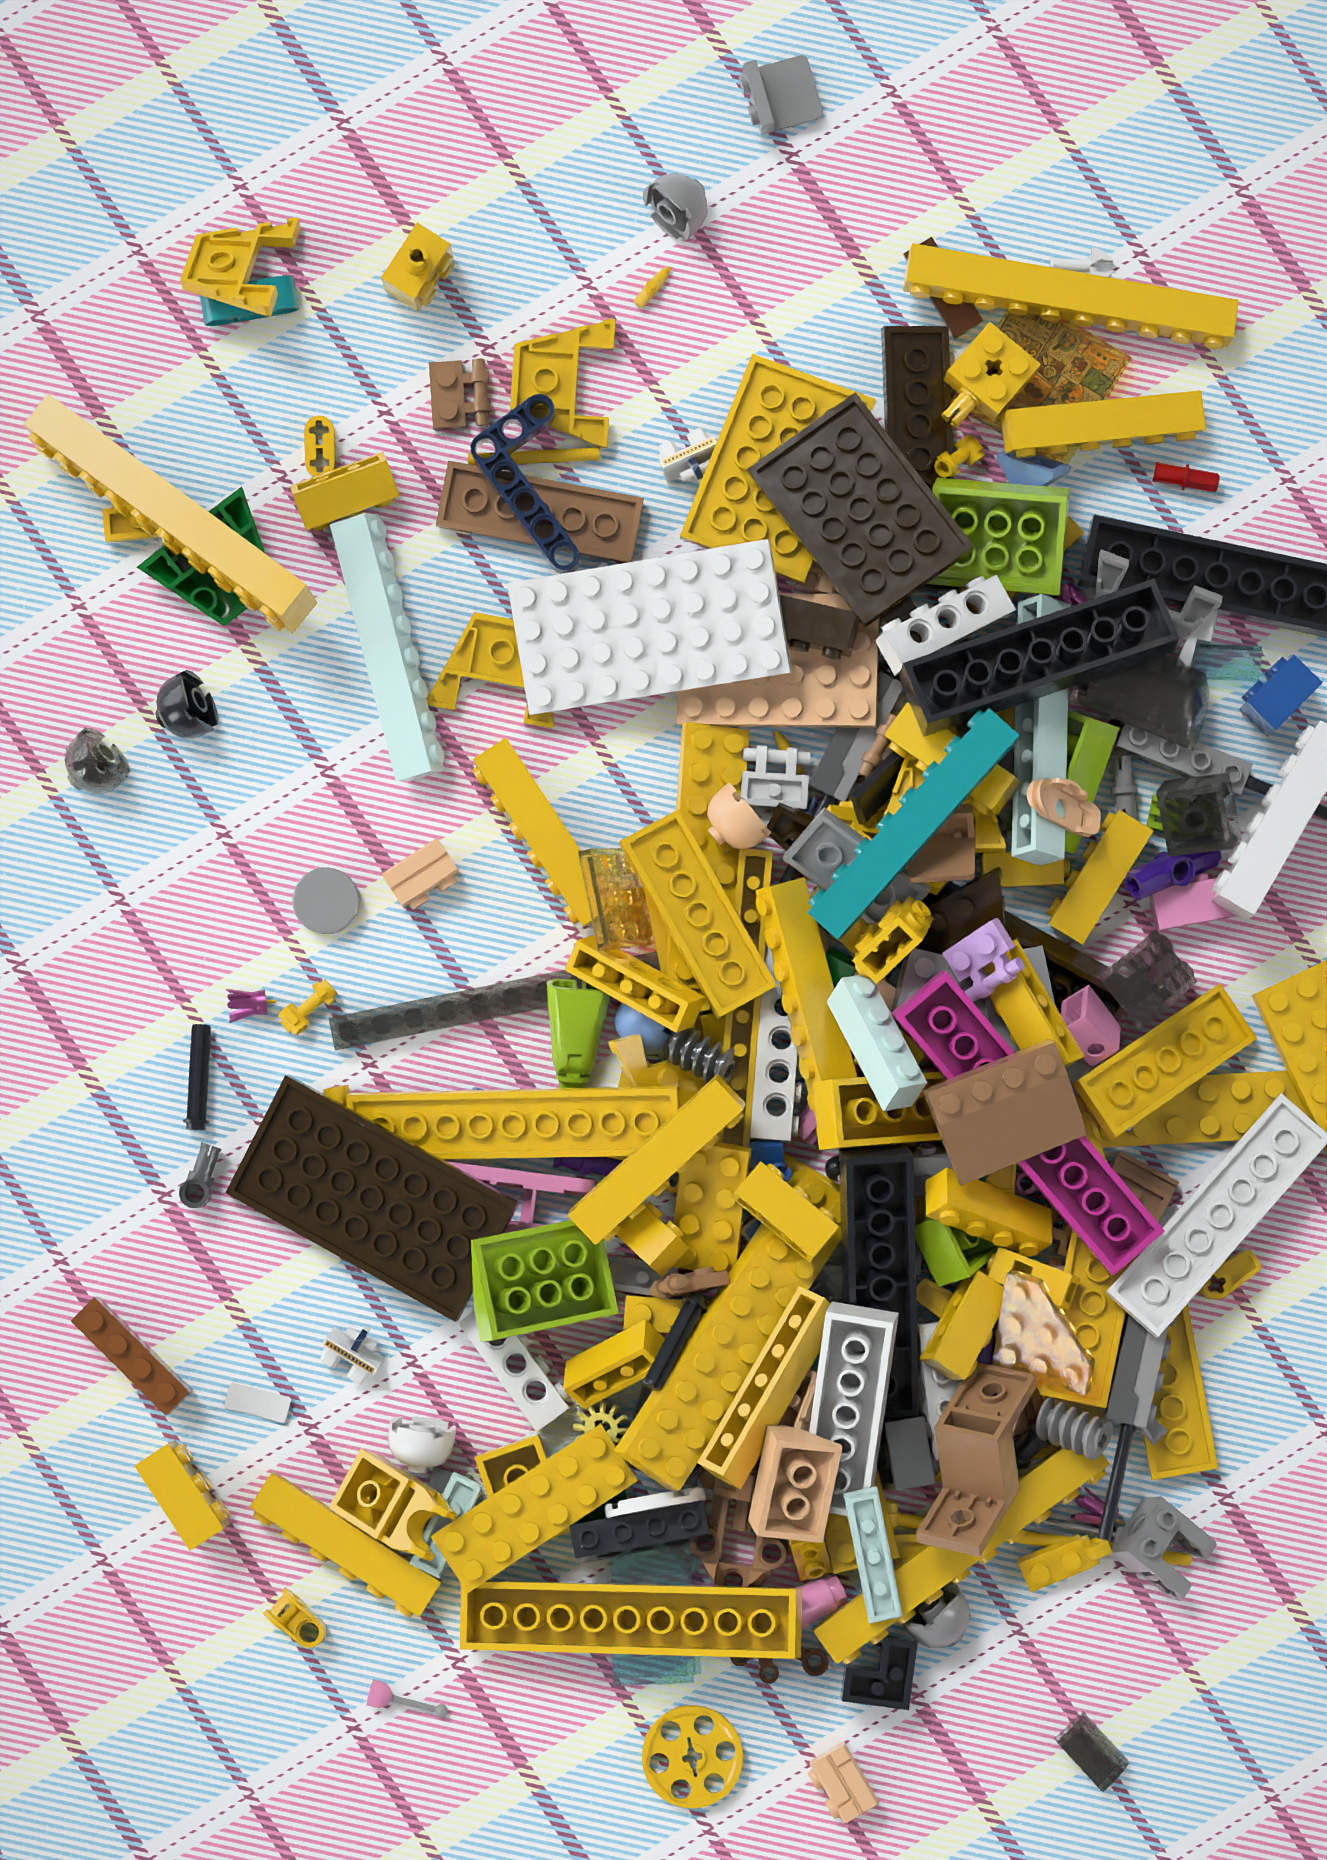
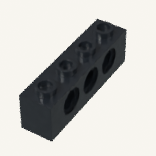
[569,1500,711,1564]

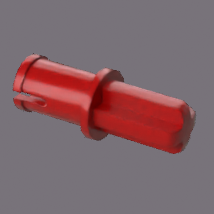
[1152,462,1220,493]

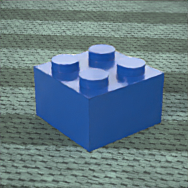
[1239,655,1323,737]

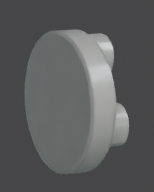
[292,867,360,934]

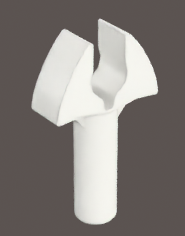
[1050,247,1114,277]

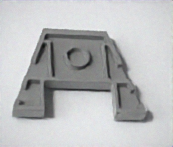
[1095,549,1222,671]

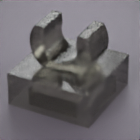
[809,1270,843,1303]

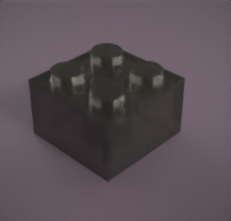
[1156,773,1241,856]

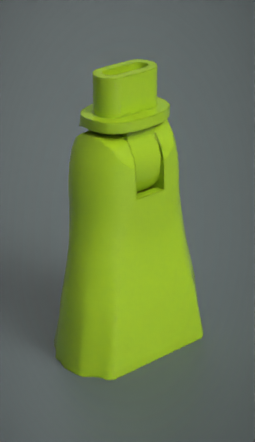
[547,979,610,1088]

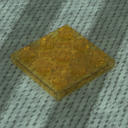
[578,848,652,951]

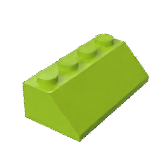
[1006,710,1119,854]

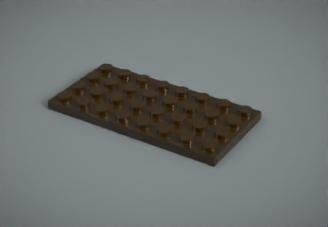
[225,1075,520,1322]

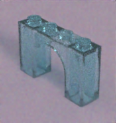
[610,1545,701,1685]

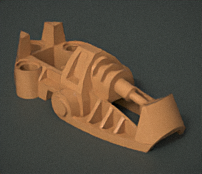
[690,1453,789,1587]

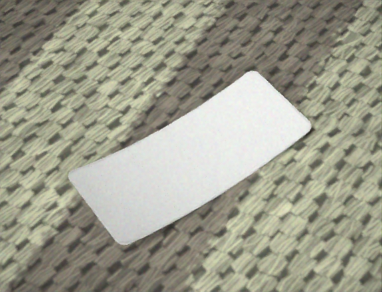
[224,1382,291,1423]

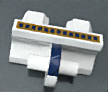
[659,427,717,486]
[320,1325,386,1385]

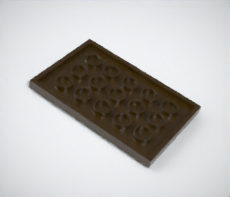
[747,392,974,628]

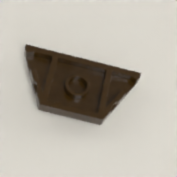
[915,867,1008,955]

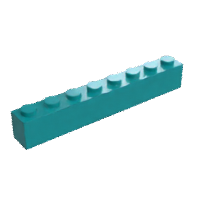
[807,708,1021,940]

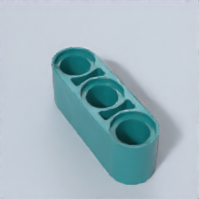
[199,275,299,326]

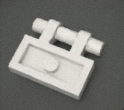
[741,745,810,809]

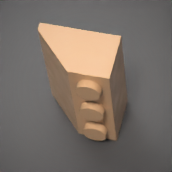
[748,1425,842,1543]

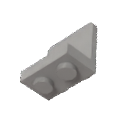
[739,55,823,135]

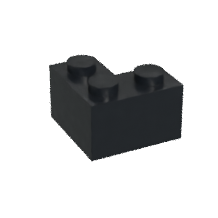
[840,1635,918,1710]

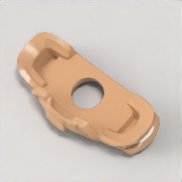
[1027,778,1101,837]

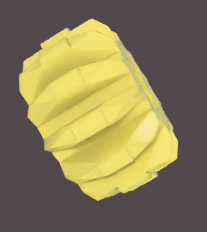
[573,1400,628,1445]

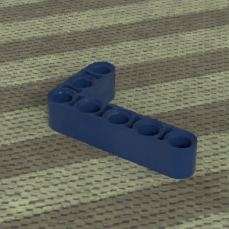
[470,394,579,574]

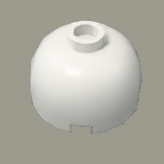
[388,1416,456,1473]

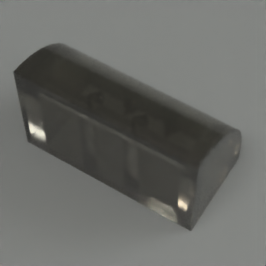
[1054,1711,1129,1792]

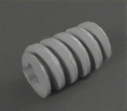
[1036,1397,1113,1460]

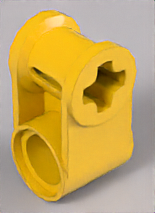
[263,1587,328,1648]

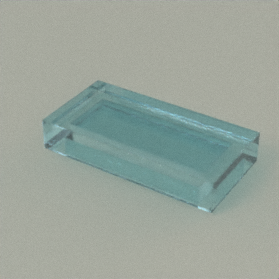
[1192,644,1263,681]

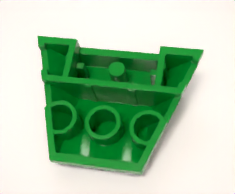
[136,486,266,626]

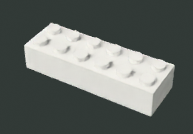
[1211,720,1327,921]
[809,1302,899,1516]

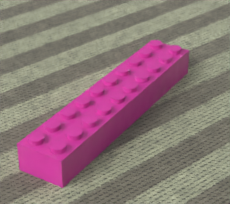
[891,970,1165,1275]

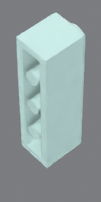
[827,975,927,1111]

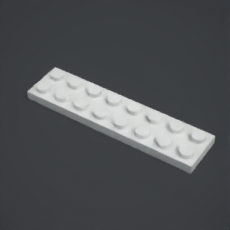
[1105,1093,1327,1338]

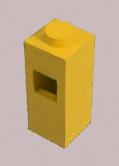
[981,852,1070,888]
[987,1247,1081,1310]

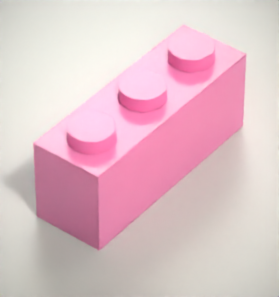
[1149,869,1258,932]

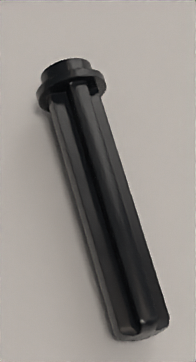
[183,1024,211,1131]
[643,1292,707,1391]

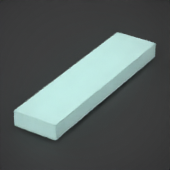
[843,1486,903,1624]

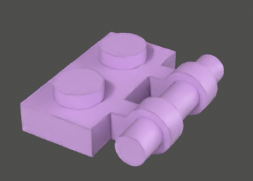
[942,918,1025,1002]

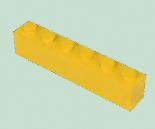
[1000,390,1206,458]
[472,737,617,928]
[568,1074,745,1245]
[697,1286,831,1490]
[249,1471,443,1618]

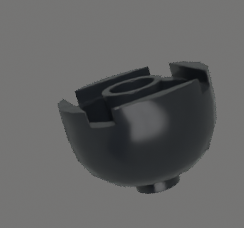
[155,670,219,739]

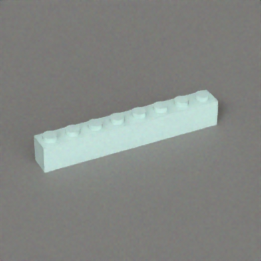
[330,513,445,781]
[1011,594,1070,866]

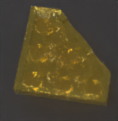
[992,1269,1095,1396]

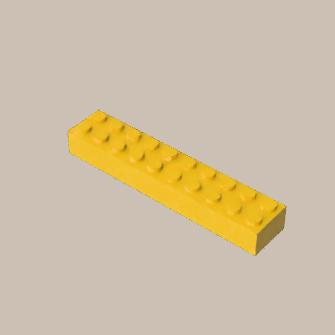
[23,393,318,634]
[613,1170,841,1491]
[459,1580,802,1659]

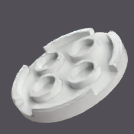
[604,1487,706,1518]

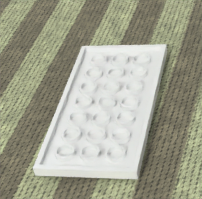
[507,539,792,715]

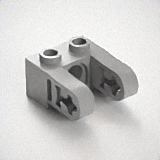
[1110,1496,1217,1601]

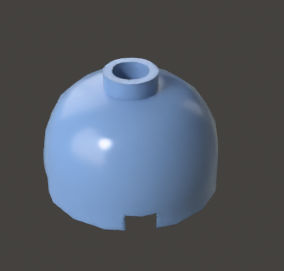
[615,1003,674,1056]

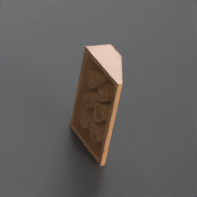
[922,1039,1087,1186]

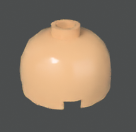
[707,782,771,849]

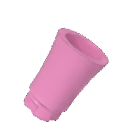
[796,1574,848,1630]

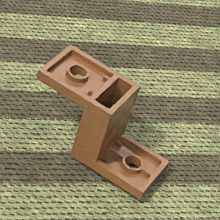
[916,1362,1038,1557]

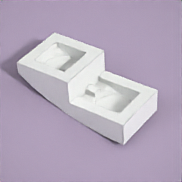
[1176,610,1218,675]

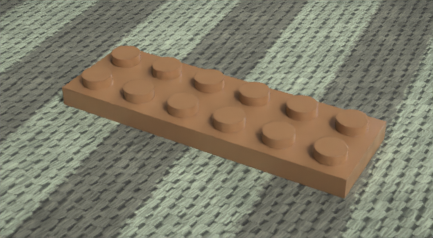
[436,460,644,563]

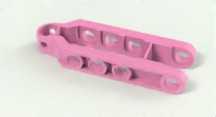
[448,1162,595,1233]

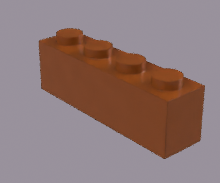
[71,1296,194,1416]

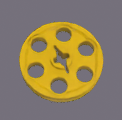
[642,1705,743,1809]

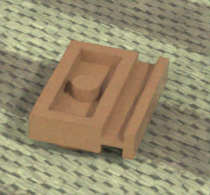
[1111,1150,1180,1223]

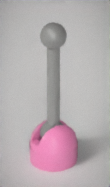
[366,1679,448,1718]

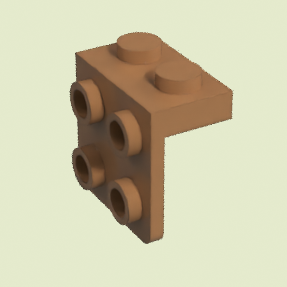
[907,804,975,883]

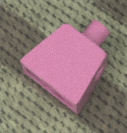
[1061,985,1122,1066]

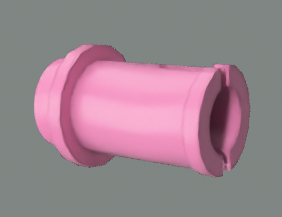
[1015,1172,1036,1196]

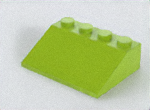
[927,478,1070,595]
[471,1220,619,1342]

